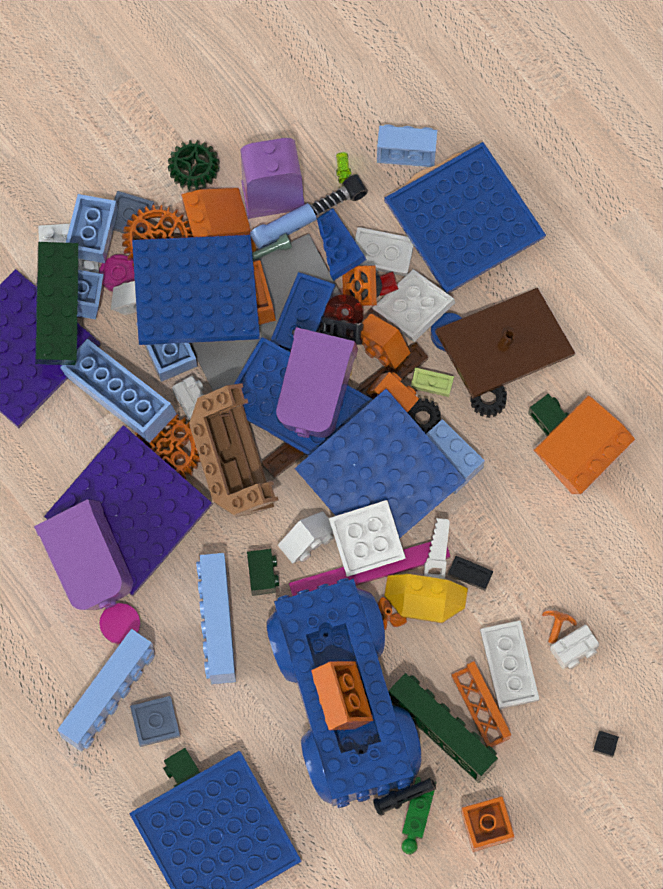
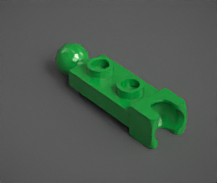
[401,777,437,855]

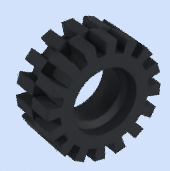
[470,386,507,418]
[407,398,441,434]

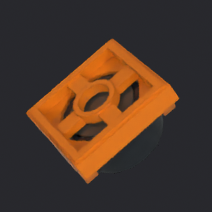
[342,265,382,306]

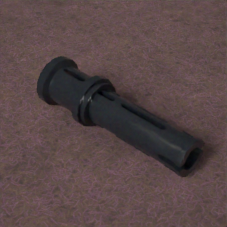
[373,777,436,816]

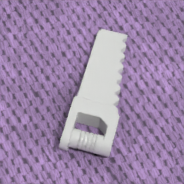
[423,518,450,579]

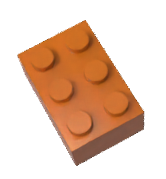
[311,661,373,730]

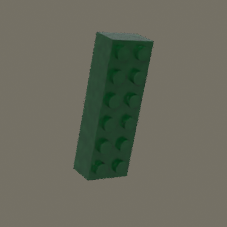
[35,242,78,365]
[388,673,498,783]

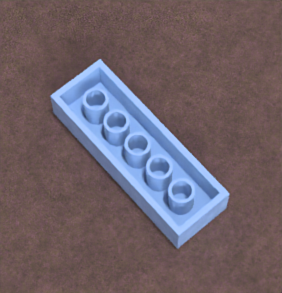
[60,339,176,443]
[196,553,236,685]
[57,629,155,752]

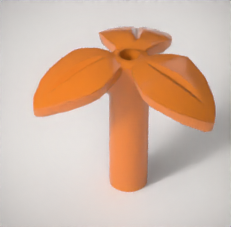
[378,597,407,630]
[542,610,577,644]

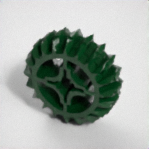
[168,140,220,191]

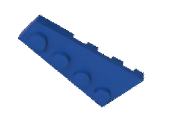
[317,208,367,281]

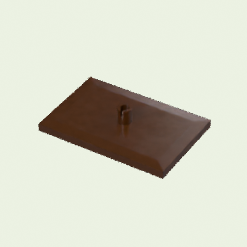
[435,288,575,399]

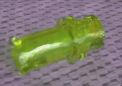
[336,152,351,184]

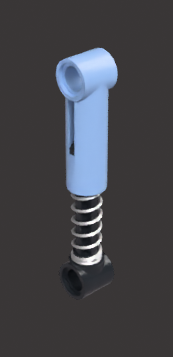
[250,174,368,249]

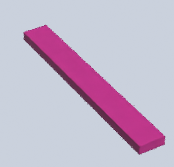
[289,542,450,596]

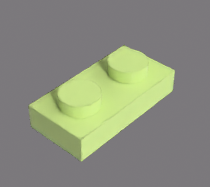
[411,368,454,397]

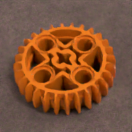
[122,205,193,267]
[134,414,201,479]

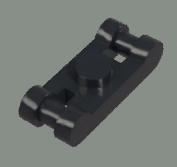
[320,316,364,345]

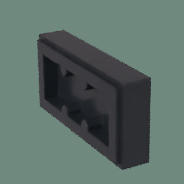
[448,556,493,591]

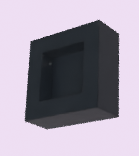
[593,731,619,758]

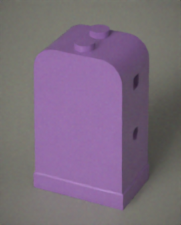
[240,138,305,219]
[276,327,358,438]
[34,499,133,610]

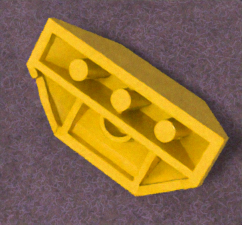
[384,574,468,623]

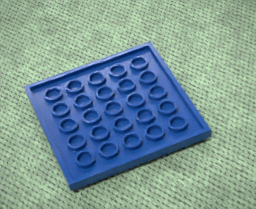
[384,142,546,294]
[132,235,260,345]
[294,389,466,538]
[129,751,302,889]

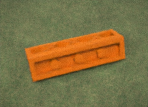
[451,661,511,747]

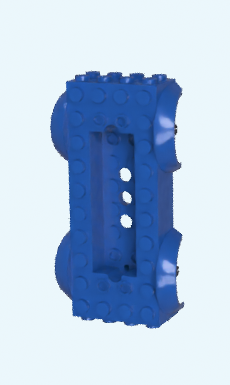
[266,578,421,808]

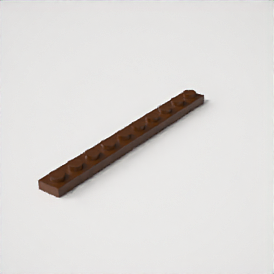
[261,343,429,479]

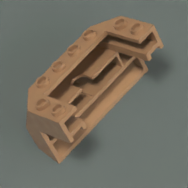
[189,383,279,517]

